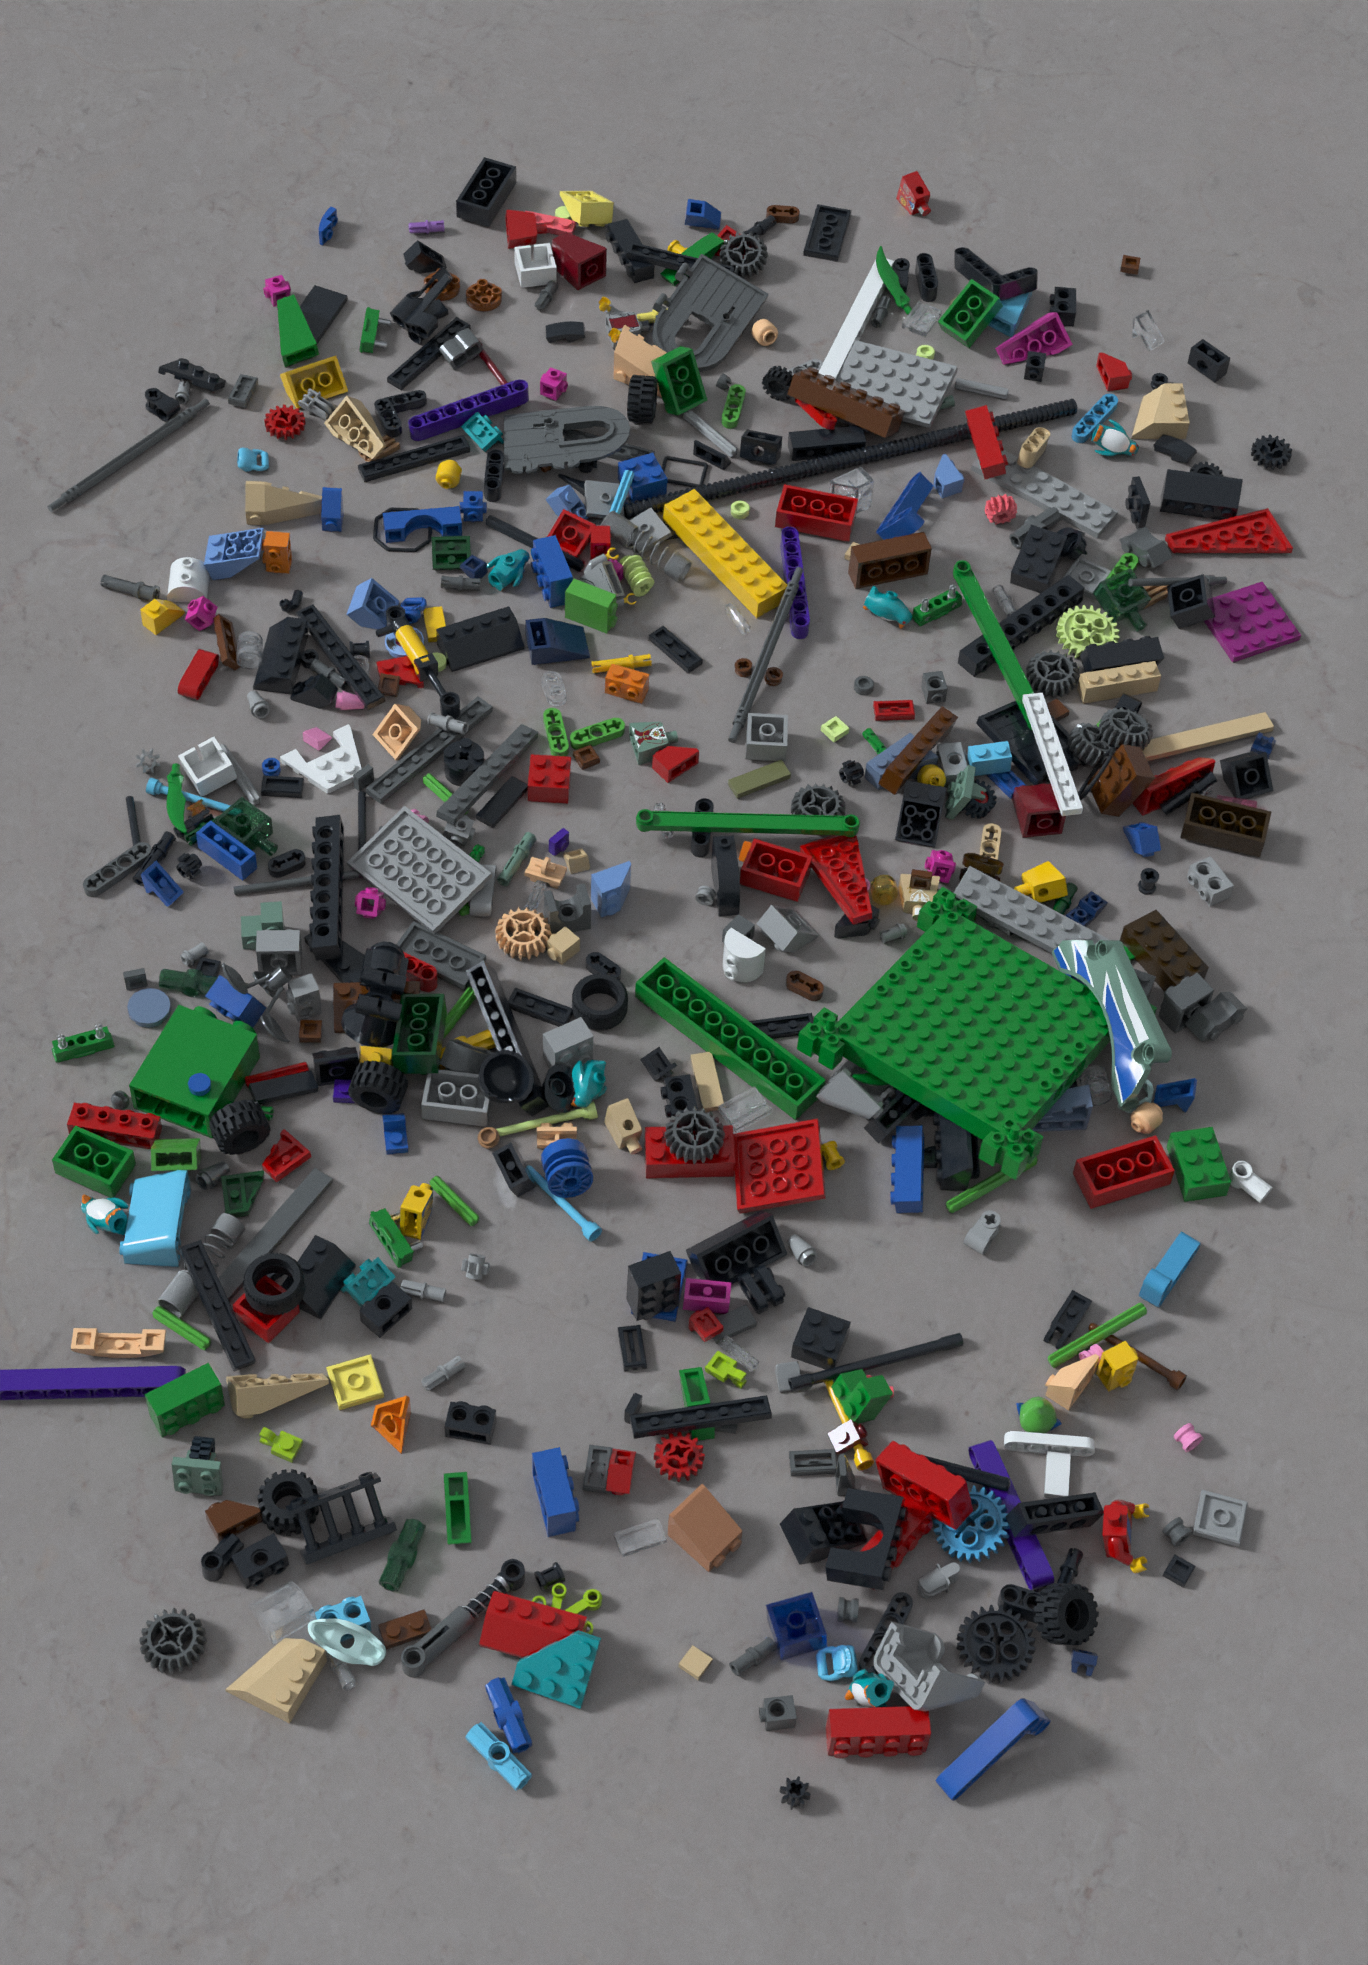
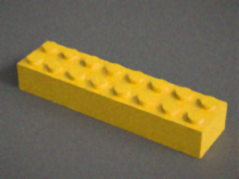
[663,489,787,618]

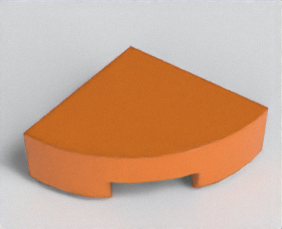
[739,840,753,862]

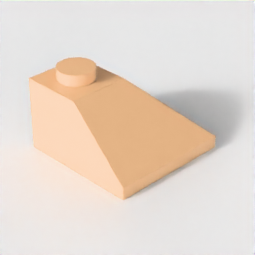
[372,704,421,760]
[1045,1354,1100,1411]

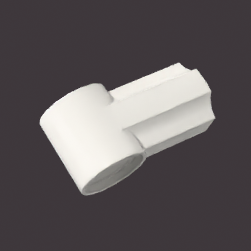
[1229,1161,1273,1203]

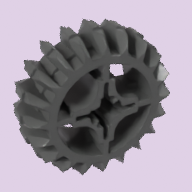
[720,231,768,279]
[1026,650,1079,698]
[1098,708,1153,751]
[1067,723,1118,769]
[791,783,846,816]
[664,1106,725,1164]
[139,1608,207,1674]

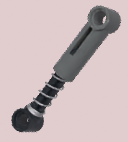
[401,1559,525,1678]

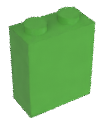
[565,579,618,634]
[151,1138,201,1171]

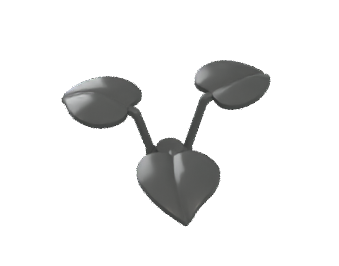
[222,963,292,1043]

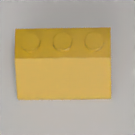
[280,356,348,408]

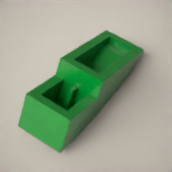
[679,1367,715,1441]
[444,1472,471,1545]

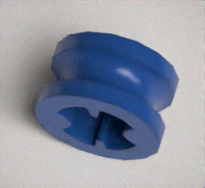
[262,758,281,776]

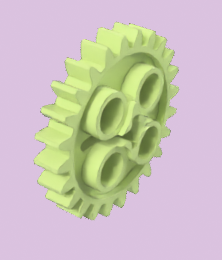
[1056,605,1120,659]

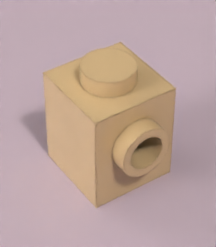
[547,926,580,965]

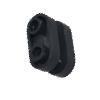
[738,1265,786,1314]

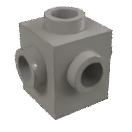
[443,815,475,846]

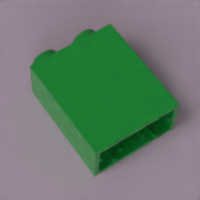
[129,1005,260,1138]

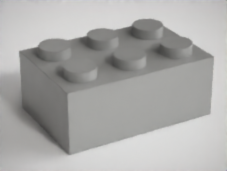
[421,1070,492,1127]

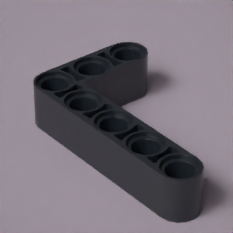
[954,247,1038,301]

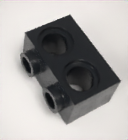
[1049,287,1076,327]
[660,1074,698,1118]
[444,1401,497,1445]

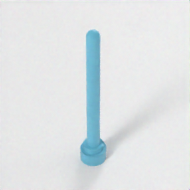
[146,778,241,816]
[527,1165,602,1242]

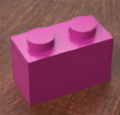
[683,1278,731,1314]

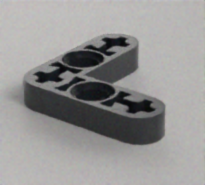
[374,390,427,437]

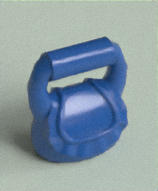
[400,597,427,624]

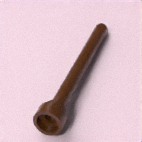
[1088,1323,1187,1391]

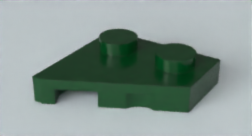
[221,1170,265,1217]

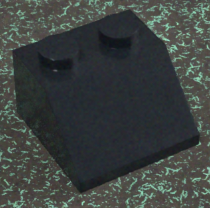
[1220,750,1274,801]
[312,1047,359,1086]

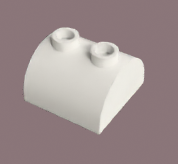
[167,557,210,602]
[723,928,766,982]

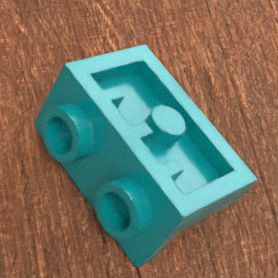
[461,412,504,452]
[340,1257,396,1307]

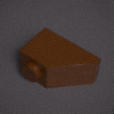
[205,1500,262,1542]

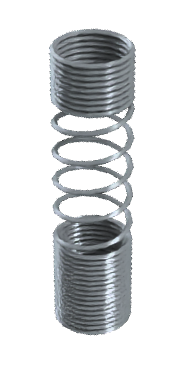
[601,511,692,582]
[158,1213,245,1317]

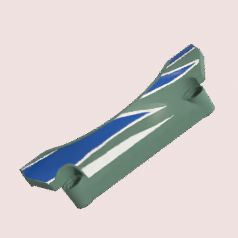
[1052,940,1172,1111]

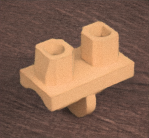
[525,857,567,889]
[537,1123,577,1148]

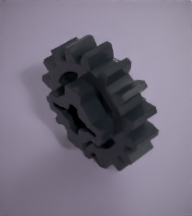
[1251,435,1292,470]

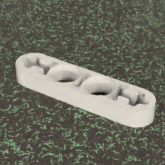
[1004,1431,1095,1457]

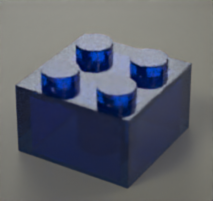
[766,1592,827,1660]

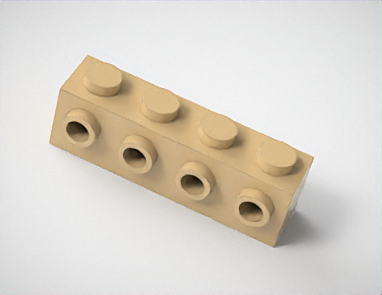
[1077,661,1161,704]

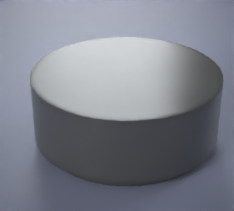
[854,676,874,695]

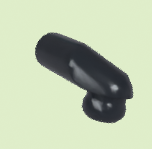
[279,590,303,612]

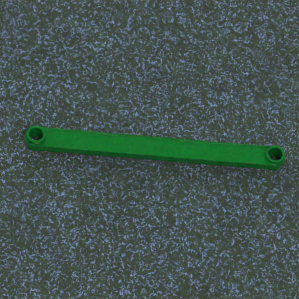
[953,560,1034,730]
[636,809,860,837]

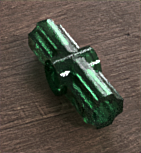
[159,969,226,997]
[379,1518,426,1592]

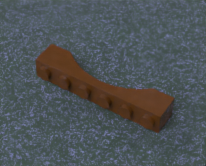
[878,706,958,795]

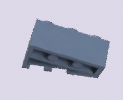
[864,733,938,790]
[1032,1084,1093,1132]

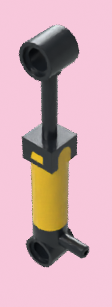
[376,605,460,719]

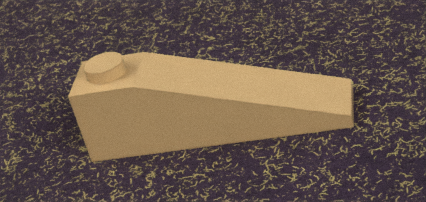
[324,396,386,460]
[245,481,322,525]

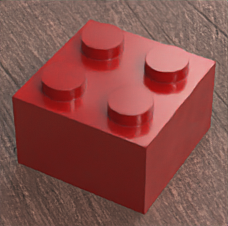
[528,754,571,804]
[233,1275,300,1344]

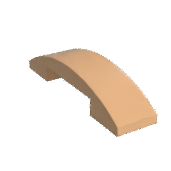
[71,1328,166,1358]

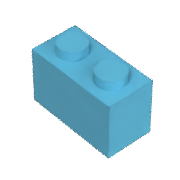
[967,741,1012,776]

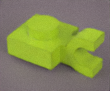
[705,1351,747,1389]
[259,1427,303,1463]

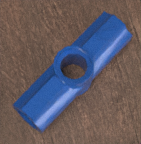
[485,1677,532,1754]

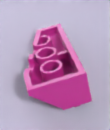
[995,312,1073,364]

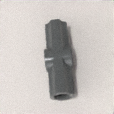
[1009,507,1061,548]

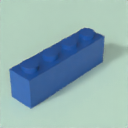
[890,1125,925,1213]

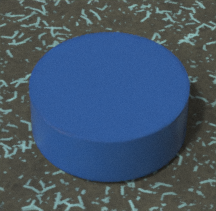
[188,1073,211,1096]

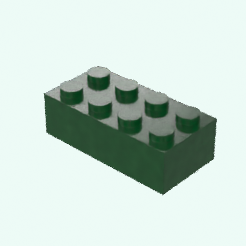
[392,994,447,1074]

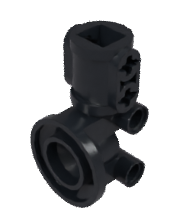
[341,941,409,1047]

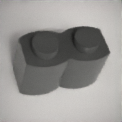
[439,328,483,370]

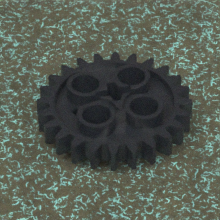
[956,1605,1035,1683]

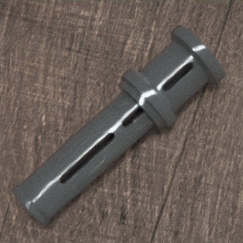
[100,574,160,601]

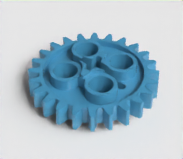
[933,1486,1010,1563]

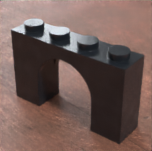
[825,1488,908,1590]

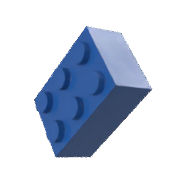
[531,535,573,608]
[532,1447,580,1537]

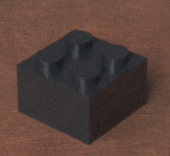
[1167,574,1215,629]
[791,1307,851,1370]

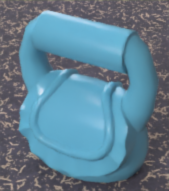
[237,448,269,472]
[816,1645,858,1681]

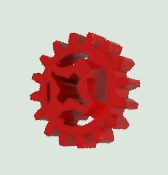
[264,404,306,440]
[654,1432,705,1482]

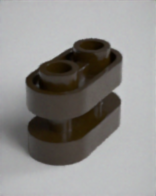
[959,853,1004,882]

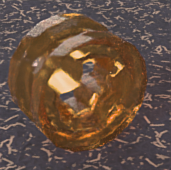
[186,799,207,817]

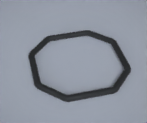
[373,507,432,552]
[1078,747,1115,801]

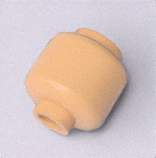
[751,319,778,346]
[1130,1102,1163,1134]

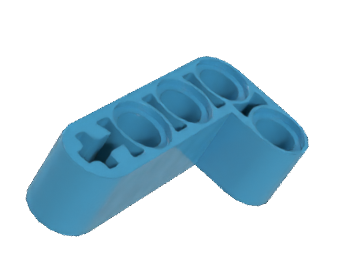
[1139,1231,1201,1308]

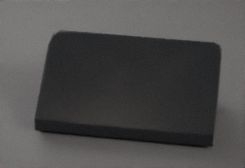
[693,440,731,470]

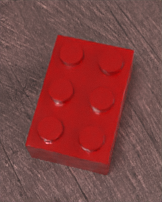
[740,838,813,902]

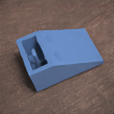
[204,528,264,580]

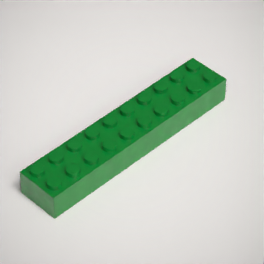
[635,957,826,1121]

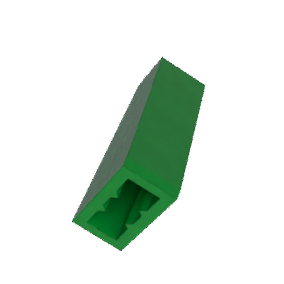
[277,295,319,367]

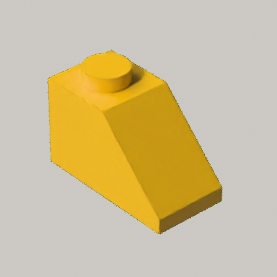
[140,599,185,635]

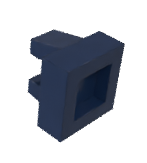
[1250,732,1276,759]
[1071,1648,1098,1676]

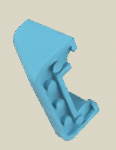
[119,1170,191,1267]

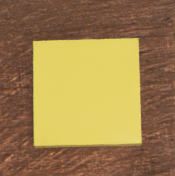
[326,1354,384,1410]

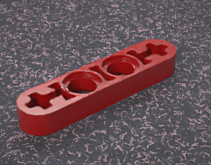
[795,398,837,430]

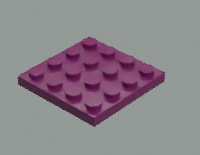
[1204,581,1301,663]

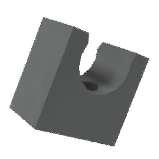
[544,883,591,934]

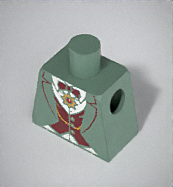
[629,722,678,765]

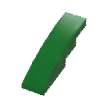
[660,232,724,287]

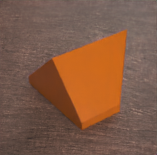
[371,1396,411,1454]

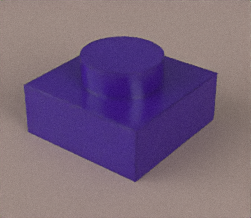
[549,828,569,856]
[333,1079,355,1103]

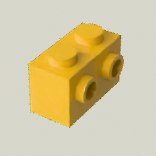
[1096,1341,1138,1392]

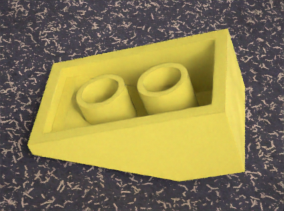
[560,191,614,227]

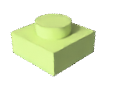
[821,716,849,742]

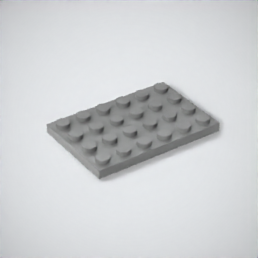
[836,340,958,428]
[347,806,493,934]

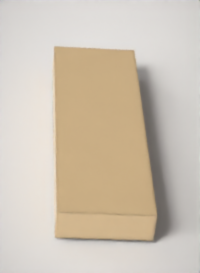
[690,1052,725,1112]

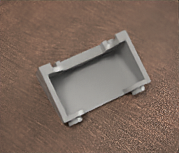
[816,1059,897,1119]
[874,1622,985,1712]

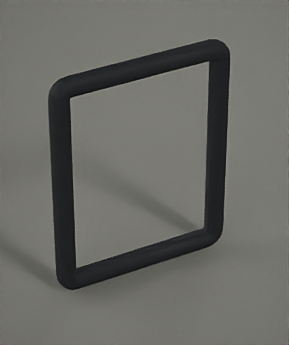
[662,456,708,488]

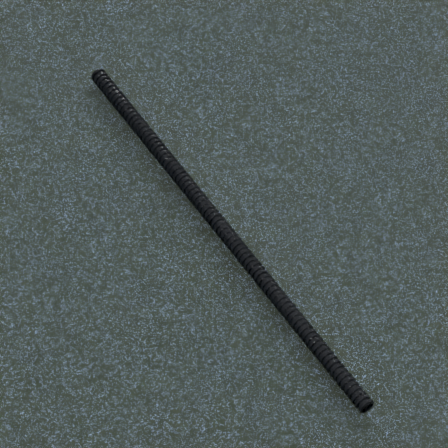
[623,398,1078,520]

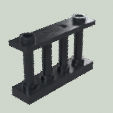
[285,1472,397,1565]

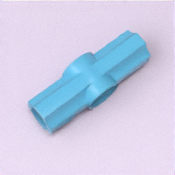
[465,1722,532,1791]

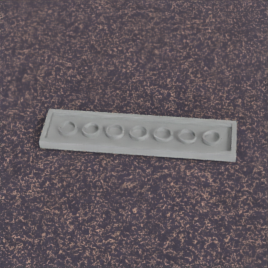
[971,450,1118,538]
[954,866,1110,953]

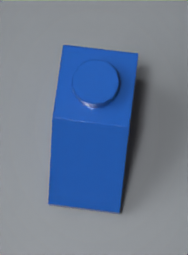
[321,487,344,532]
[1123,822,1161,857]

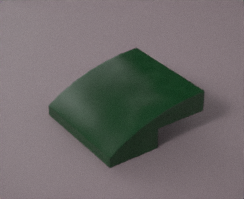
[431,536,471,570]

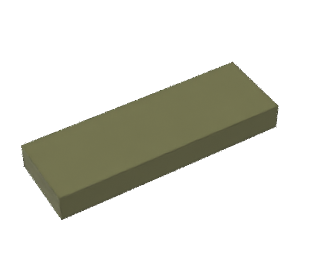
[728,760,791,799]

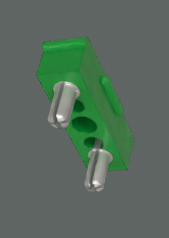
[359,307,391,353]
[912,584,963,626]
[52,1024,115,1063]
[369,1208,423,1268]

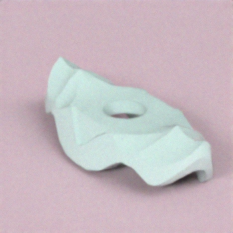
[308,1619,386,1666]

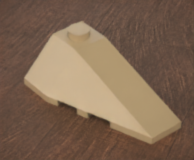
[226,1373,329,1418]

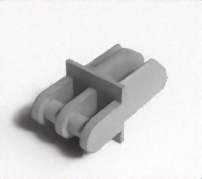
[298,389,337,421]
[917,1562,960,1599]

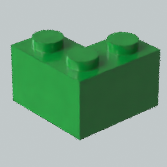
[831,1369,893,1424]

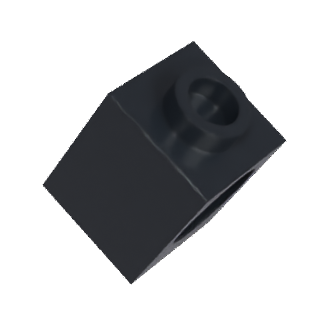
[1024,351,1046,382]

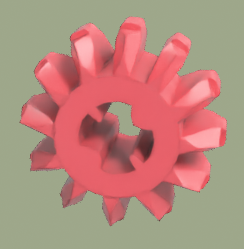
[985,494,1017,525]

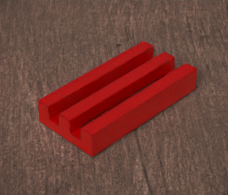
[873,700,915,721]

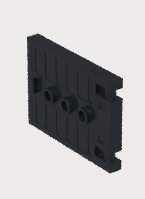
[976,701,1087,785]

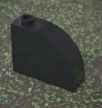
[711,835,740,916]

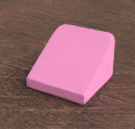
[303,727,332,751]

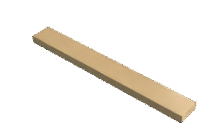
[1143,712,1274,761]

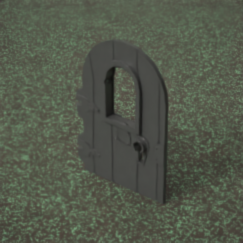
[504,406,631,474]

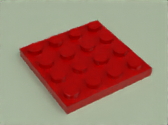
[733,1119,826,1214]

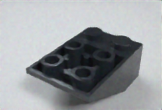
[895,780,946,847]
[780,1501,868,1565]

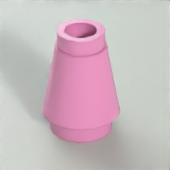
[335,691,364,710]

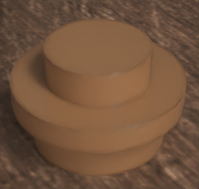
[478,1127,500,1149]

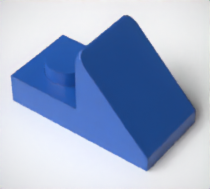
[141,861,184,907]
[1154,1078,1197,1113]
[382,1113,408,1155]

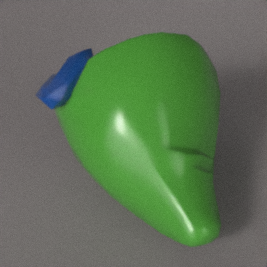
[1016,1396,1062,1434]

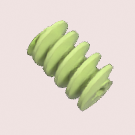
[619,555,655,597]

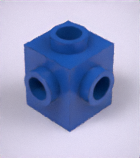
[460,491,487,522]

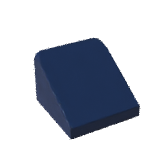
[460,555,488,579]

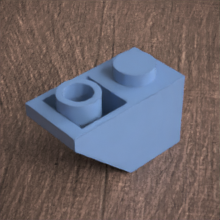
[933,454,964,498]
[546,485,589,520]

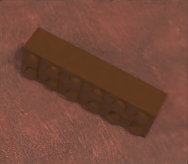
[787,367,905,438]

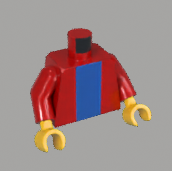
[1103,1499,1149,1573]

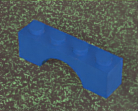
[383,506,462,543]

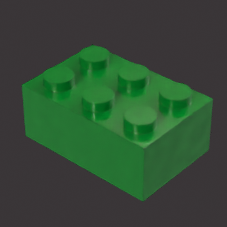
[938,279,1003,349]
[651,346,708,416]
[52,1126,136,1198]
[1166,1127,1231,1202]
[145,1362,225,1437]

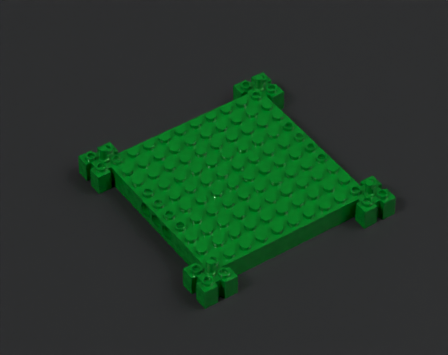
[797,887,1157,1180]

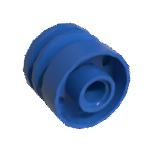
[541,1138,593,1198]

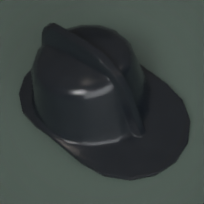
[1057,527,1087,560]
[542,1064,575,1113]

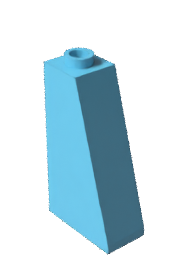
[988,291,1032,337]

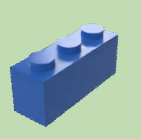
[196,821,257,881]

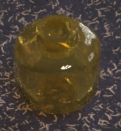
[870,875,898,905]

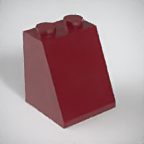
[552,232,607,291]
[1012,783,1066,838]

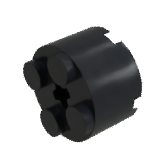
[444,738,485,786]

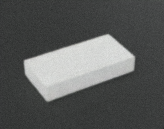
[1044,1451,1071,1498]

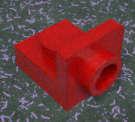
[689,1307,724,1342]

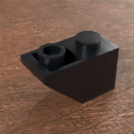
[290,674,338,709]

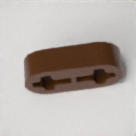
[766,205,800,224]
[786,971,824,1001]

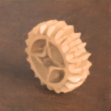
[495,907,552,961]

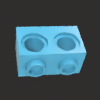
[315,1596,372,1642]

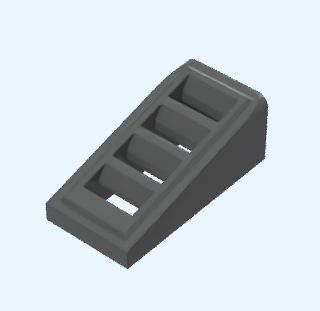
[835,1454,856,1496]

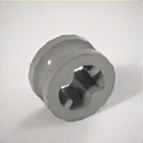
[695,886,716,906]

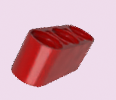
[177,649,220,700]
[403,952,438,992]

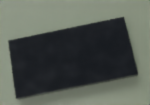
[803,204,852,262]
[300,285,348,344]

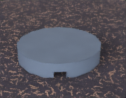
[127,988,171,1028]

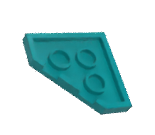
[511,1630,602,1709]

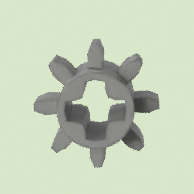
[135,748,160,773]
[461,1253,490,1280]

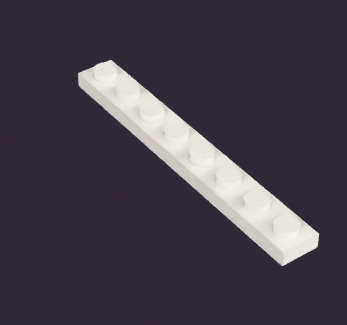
[1022,693,1083,816]

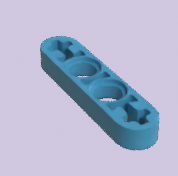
[1071,394,1118,443]

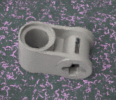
[963,1211,1001,1255]

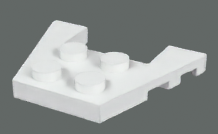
[280,724,362,794]

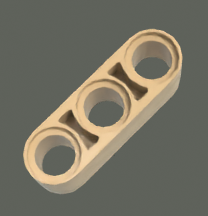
[1017,427,1051,468]

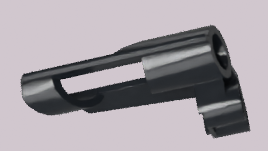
[390,267,453,344]

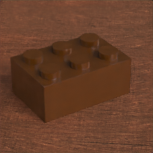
[1087,744,1155,817]

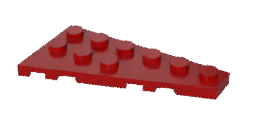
[1165,508,1293,553]
[800,835,872,925]

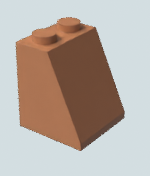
[667,1484,742,1572]

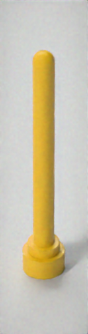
[824,1380,874,1470]

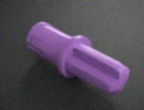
[408,220,445,234]

